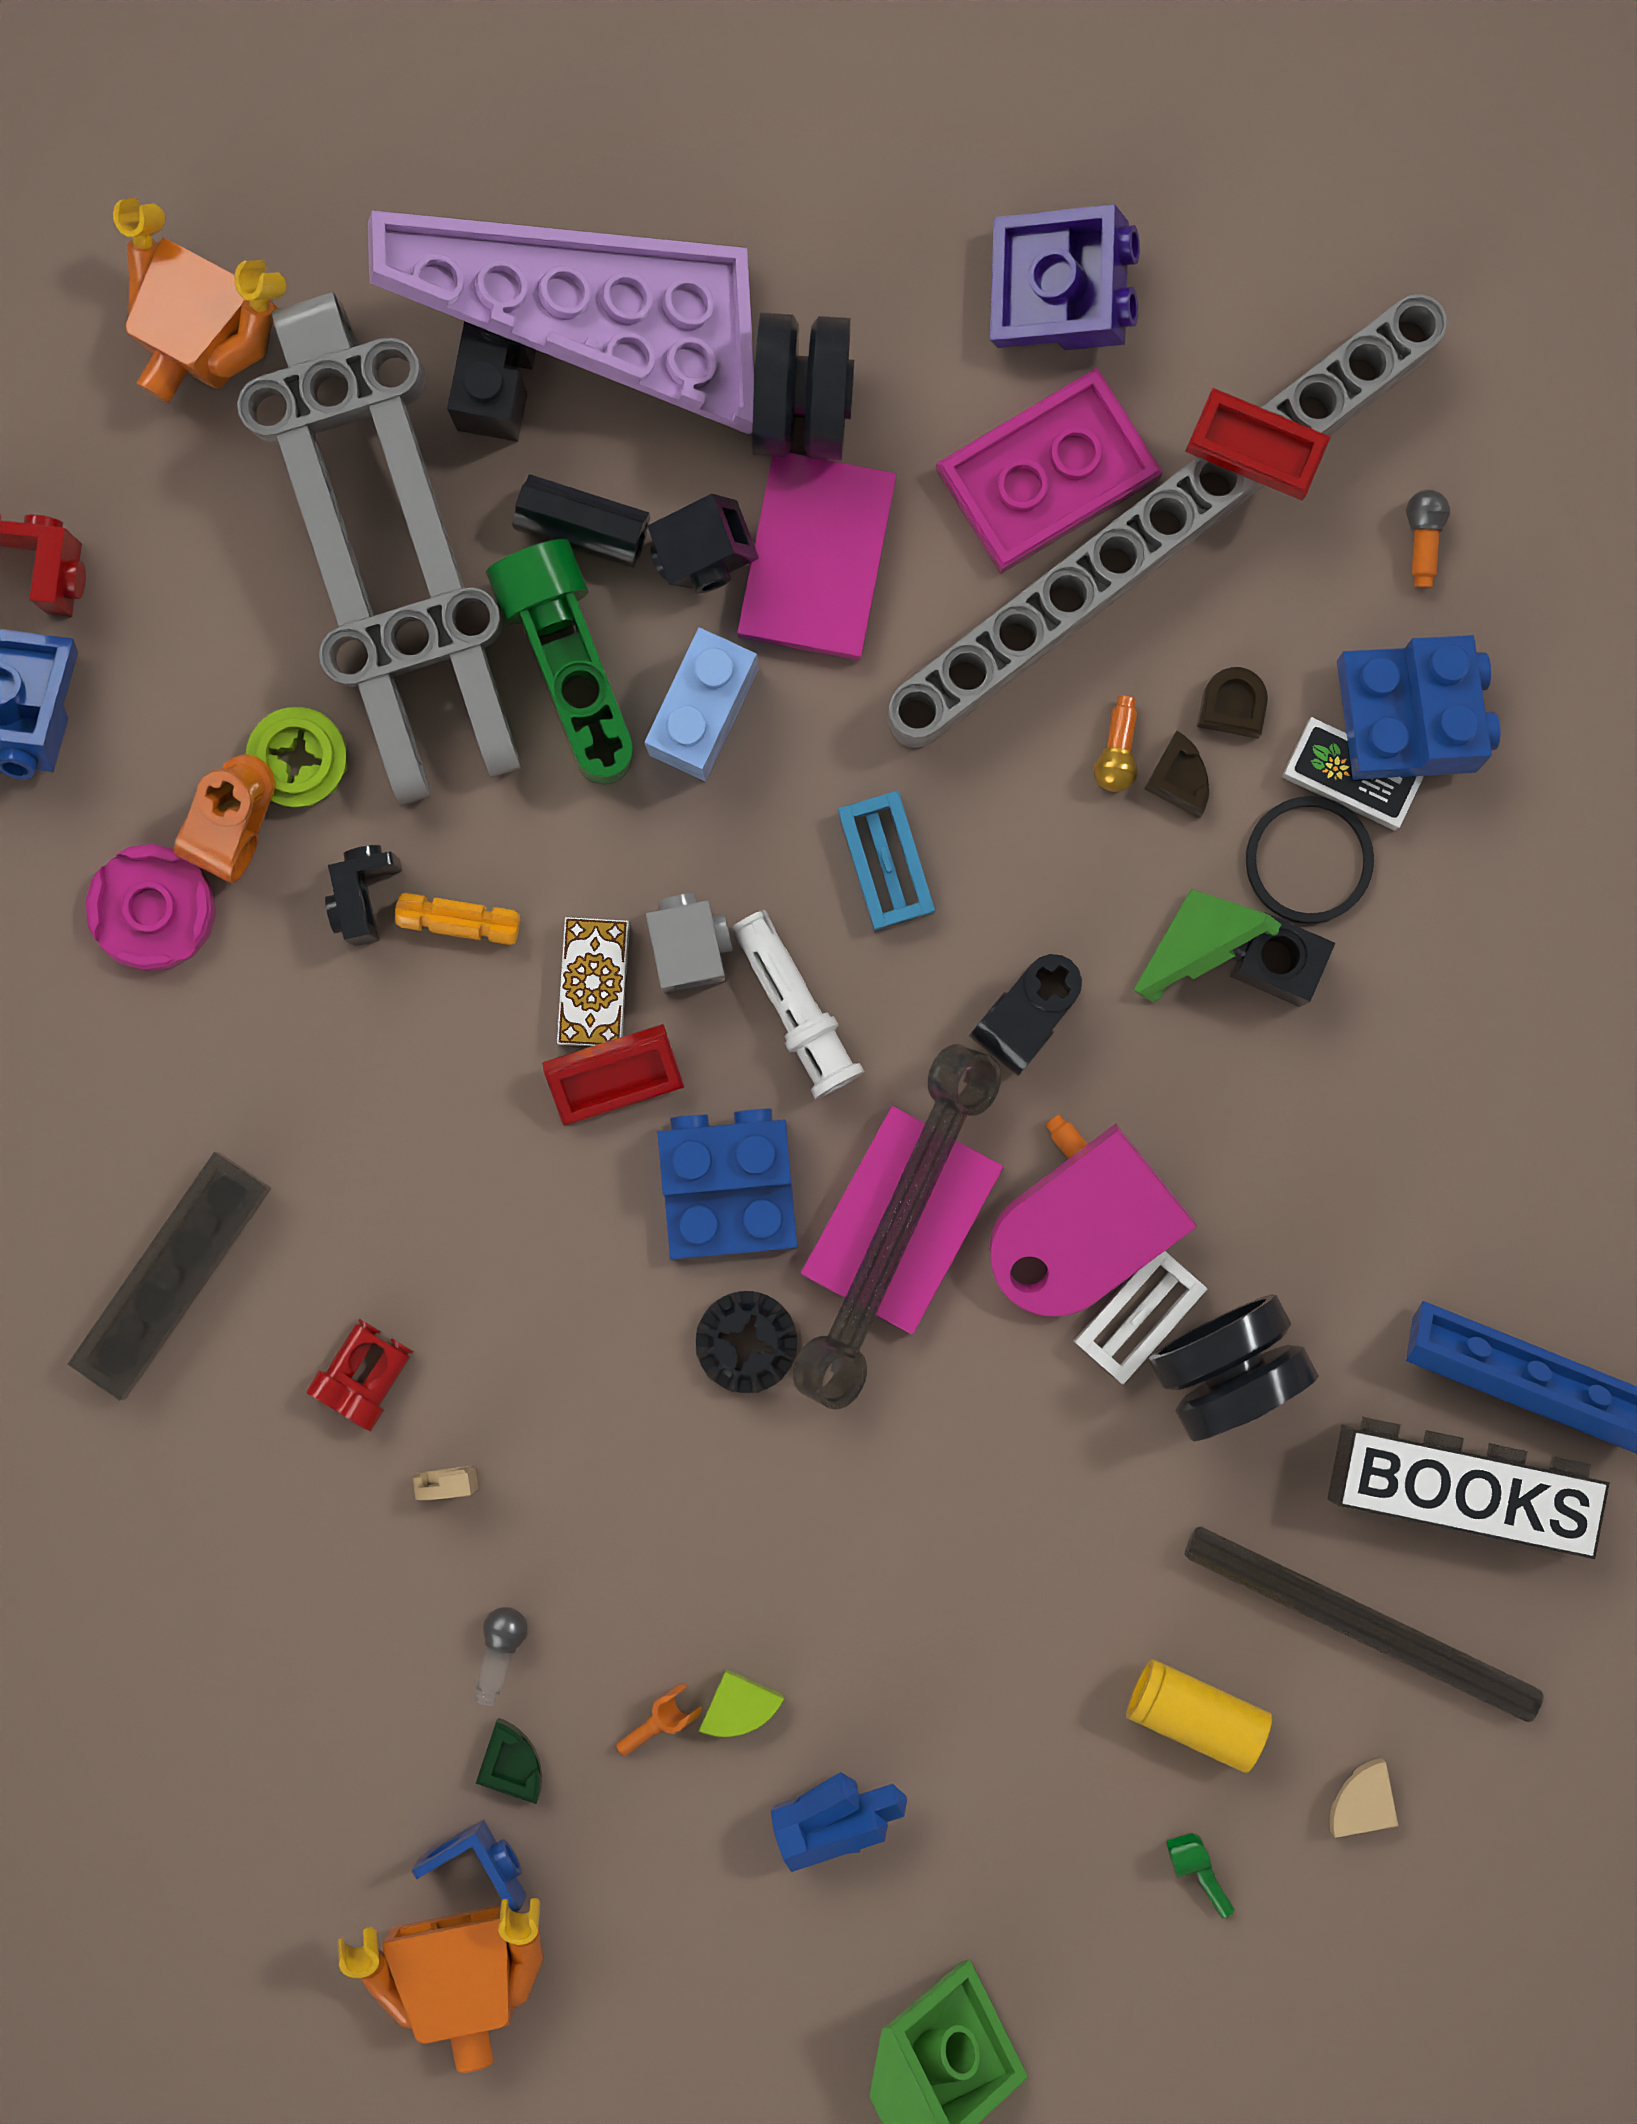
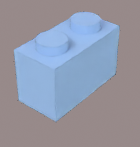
[644,627,759,782]

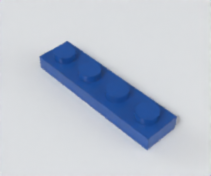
[1406,1301,1637,1454]

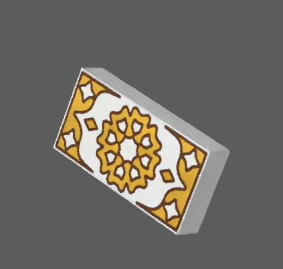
[557,917,630,1047]

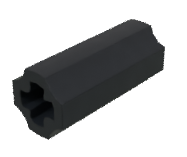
[512,474,650,568]

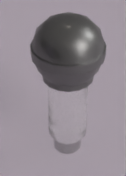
[475,1607,528,1706]

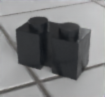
[447,321,536,442]

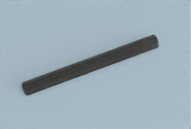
[1184,1527,1544,1722]

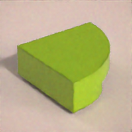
[699,1668,784,1737]

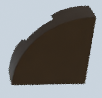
[1144,731,1209,819]

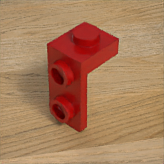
[0,514,86,617]

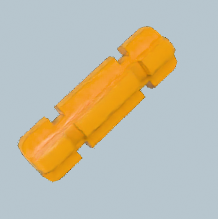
[395,893,520,945]

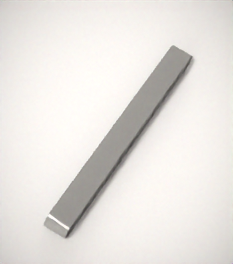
[888,294,1447,748]

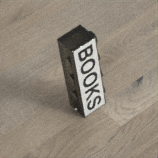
[1327,1416,1610,1560]

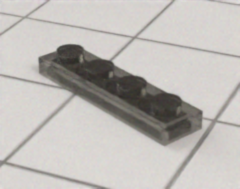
[67,1152,272,1401]

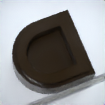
[1197,667,1268,739]

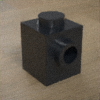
[647,493,759,594]

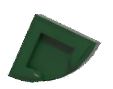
[476,1718,542,1804]

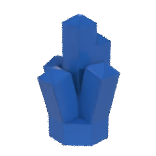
[771,1772,907,1872]

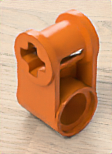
[174,754,276,884]

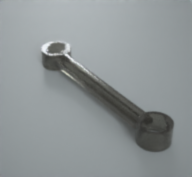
[793,1044,1001,1410]

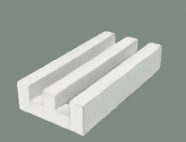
[1073,1251,1207,1385]

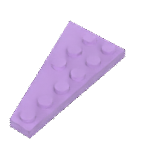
[368,211,754,435]

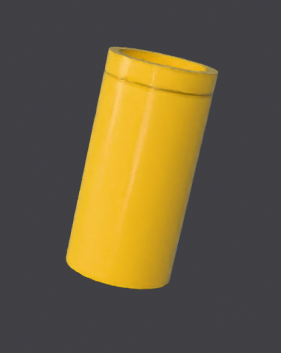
[1126,1658,1272,1774]

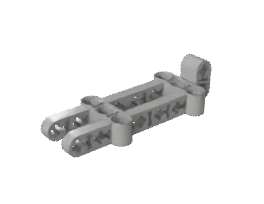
[237,292,522,806]

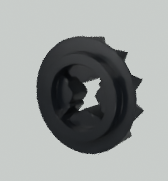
[696,1291,798,1393]

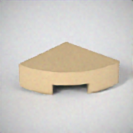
[412,1465,479,1500]
[1330,1757,1398,1838]

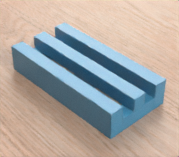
[838,790,935,932]

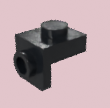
[325,845,402,946]

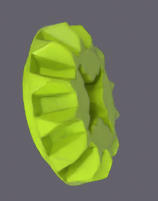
[246,707,348,808]

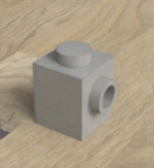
[646,893,733,994]

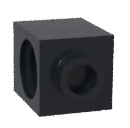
[1230,912,1335,1007]

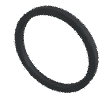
[1246,796,1374,923]

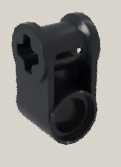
[969,954,1082,1076]

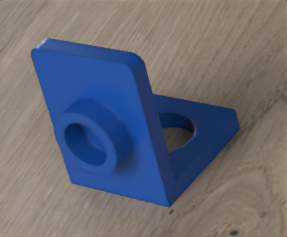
[411,1819,526,1912]

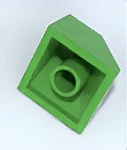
[869,1960,1028,2124]

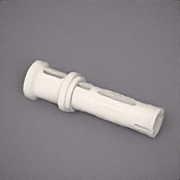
[730,910,865,1100]

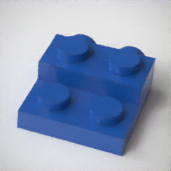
[0,629,78,779]
[1337,635,1501,780]
[657,1109,798,1259]

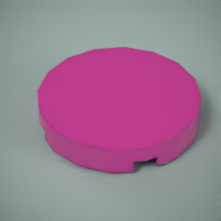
[85,844,216,972]

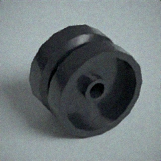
[752,312,854,460]
[1148,1294,1319,1442]

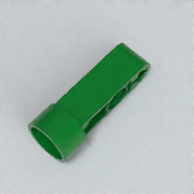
[486,539,633,785]

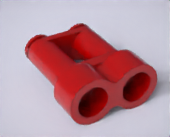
[305,1318,414,1432]

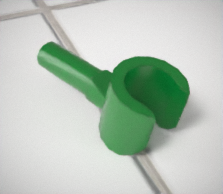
[1166,1833,1235,1918]

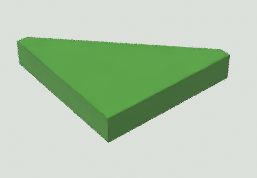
[1134,889,1282,1002]

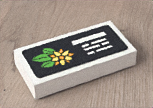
[1281,717,1424,831]

